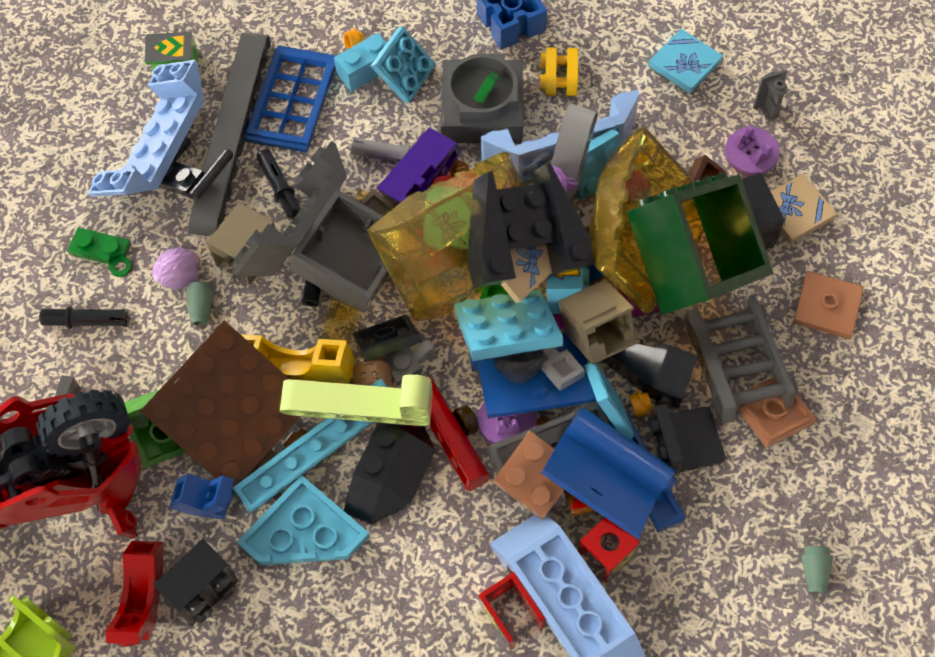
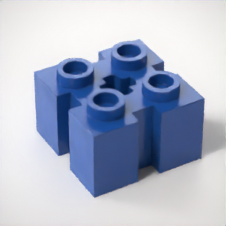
[477,0,547,50]

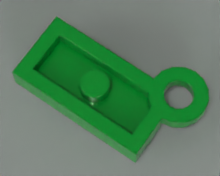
[67,227,132,277]

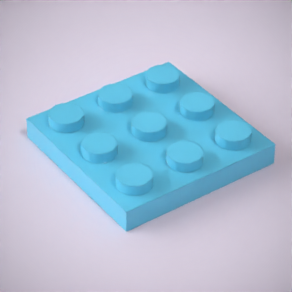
[454,289,563,361]

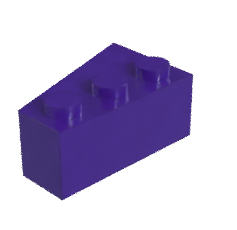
[377,127,462,219]

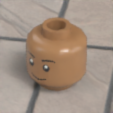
[353,357,392,388]

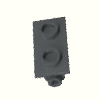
[753,69,788,119]

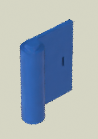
[469,334,596,419]
[541,407,677,539]

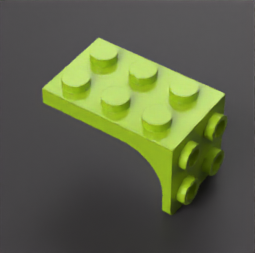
[0,595,76,657]

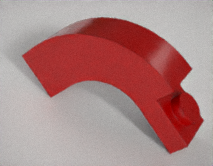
[105,540,163,647]

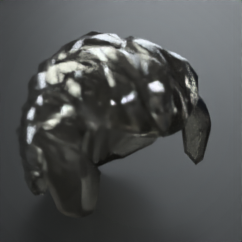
[494,349,545,384]

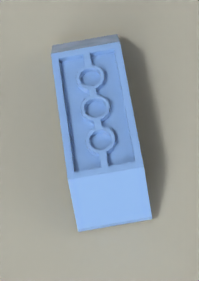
[87,60,204,197]
[481,90,639,184]
[489,515,646,657]

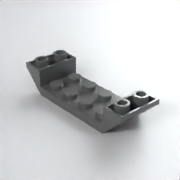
[232,141,347,276]

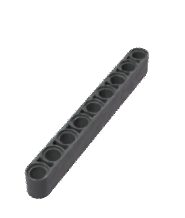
[189,32,271,236]

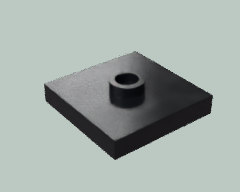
[353,314,422,361]

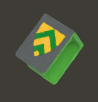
[144,31,198,72]

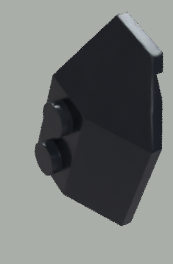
[343,423,435,524]

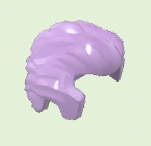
[152,247,200,290]

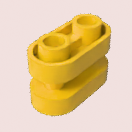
[540,47,578,96]

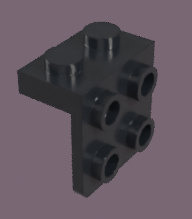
[649,404,725,474]

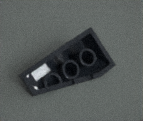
[602,338,698,409]

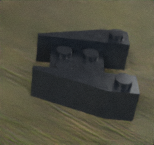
[467,163,595,289]

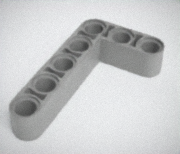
[545,103,598,248]

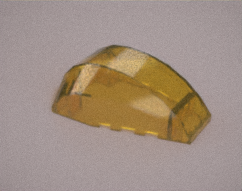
[588,126,704,314]
[367,151,523,322]

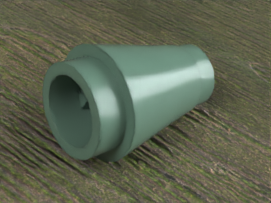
[185,282,214,325]
[801,546,833,594]

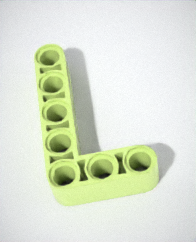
[280,375,433,426]

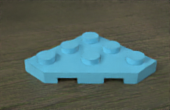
[236,475,370,566]

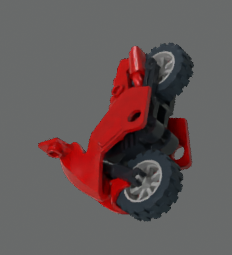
[0,390,142,539]

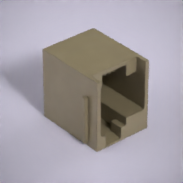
[207,202,276,285]
[558,279,640,365]

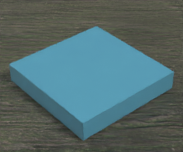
[585,363,634,439]

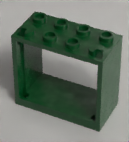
[626,172,774,314]

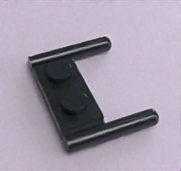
[159,137,234,200]

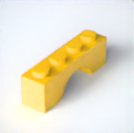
[241,334,355,384]

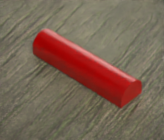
[429,377,491,492]

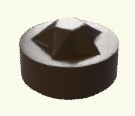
[453,405,478,436]

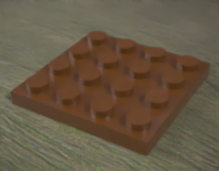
[140,320,301,490]

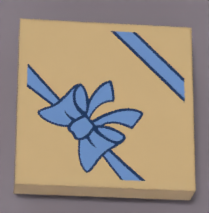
[771,174,837,244]
[501,246,552,303]

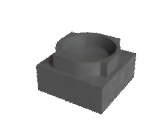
[441,54,523,144]
[289,190,412,313]

